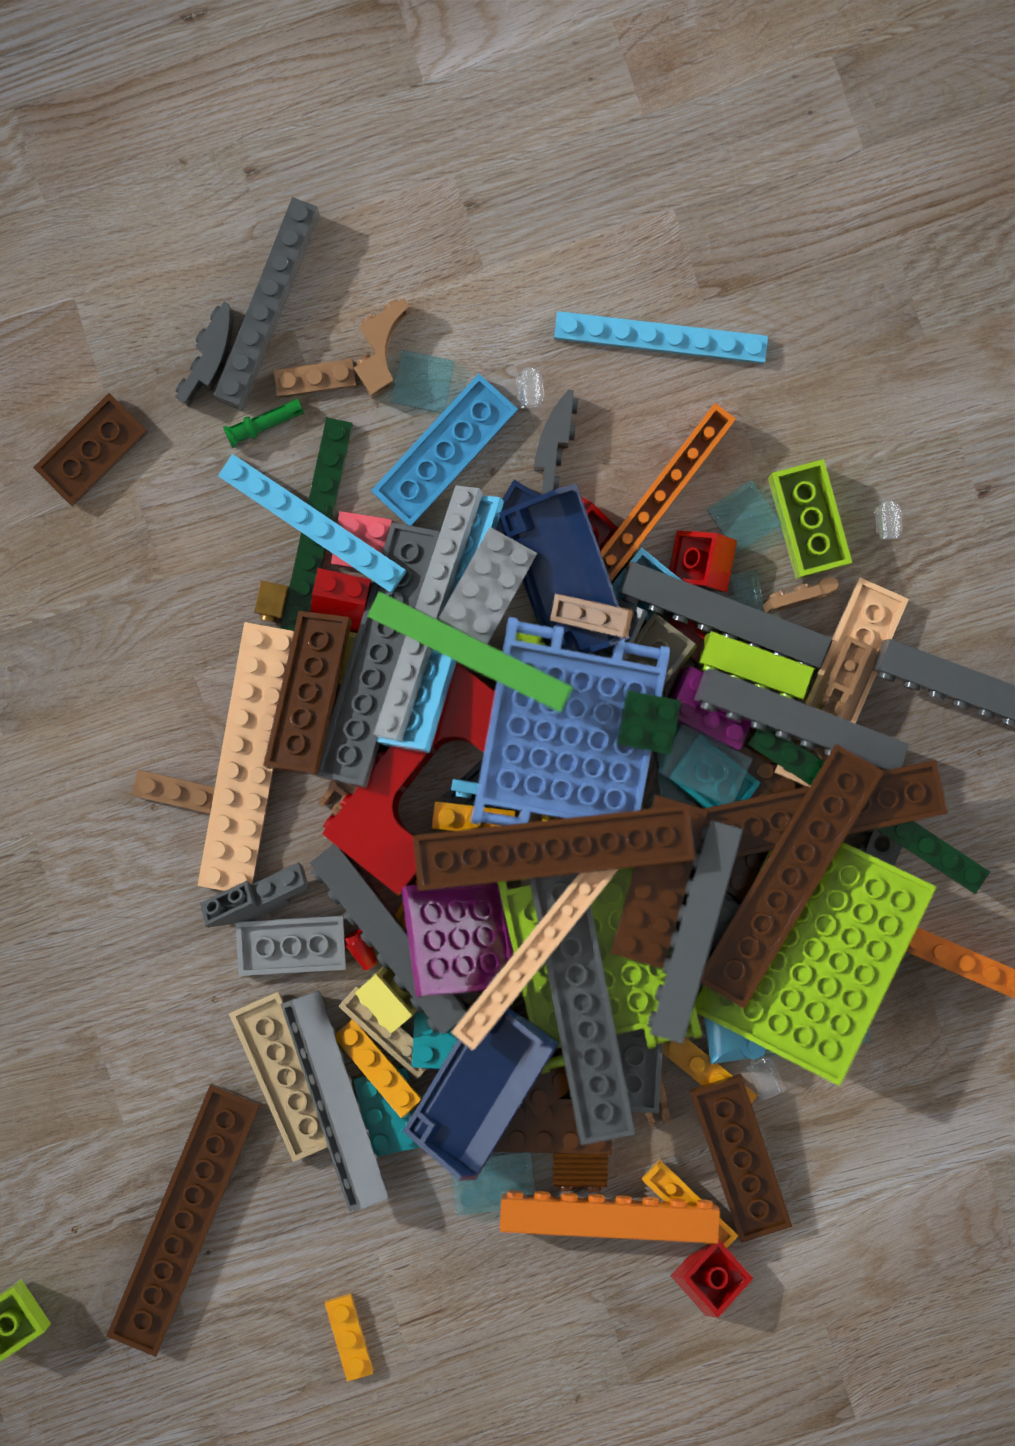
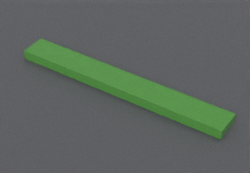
[368,592,574,712]

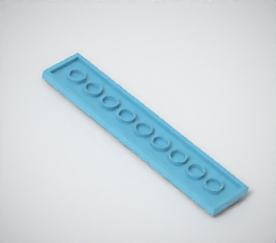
[377,494,504,753]

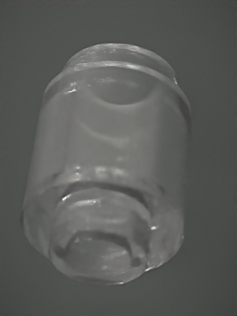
[516,368,544,409]
[874,500,903,540]

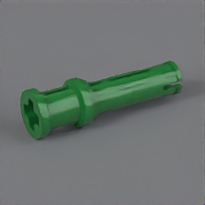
[223,398,304,449]

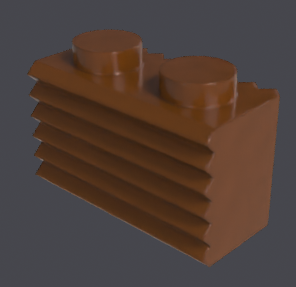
[553,1153,608,1192]

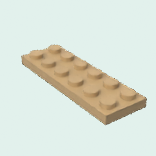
[229,991,328,1162]

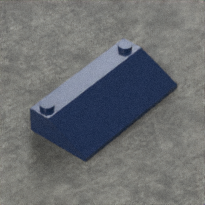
[499,483,630,654]
[403,1008,559,1181]

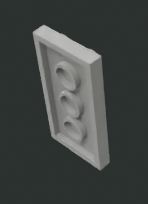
[438,527,537,644]
[236,915,347,976]

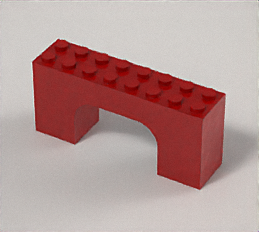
[322,663,495,895]

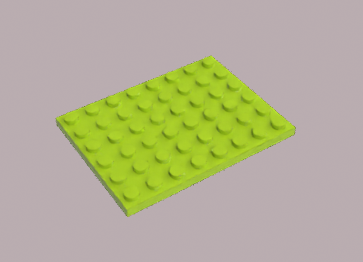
[695,842,937,1086]

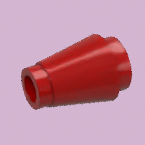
[344,929,378,971]

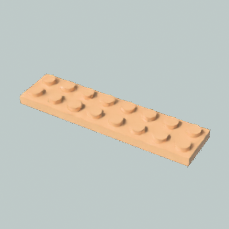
[774,578,909,787]

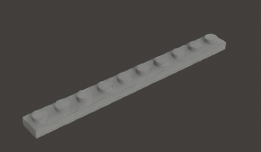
[373,485,483,743]

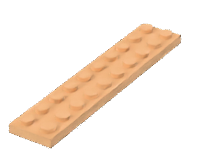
[198,622,294,891]

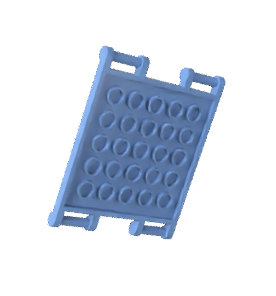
[471,617,670,826]

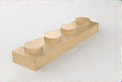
[338,986,426,1079]

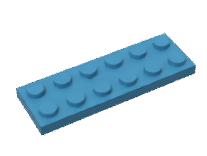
[371,373,518,526]

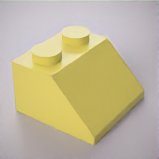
[355,966,417,1034]

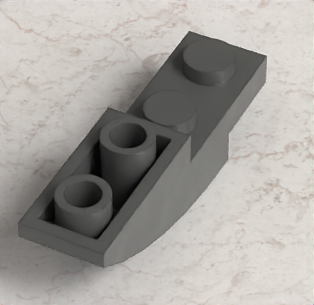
[175,301,233,407]
[534,390,578,494]
[200,862,309,928]

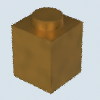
[254,580,289,623]

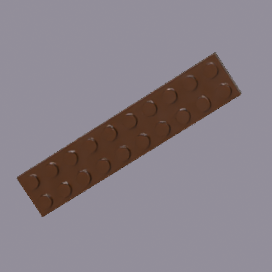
[701,743,884,1009]
[697,760,948,857]
[413,805,695,891]
[106,1083,261,1357]

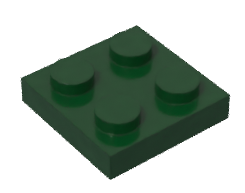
[616,690,682,755]

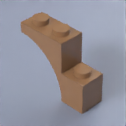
[354,298,411,399]

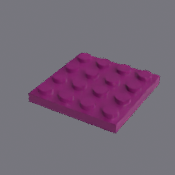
[402,883,514,997]

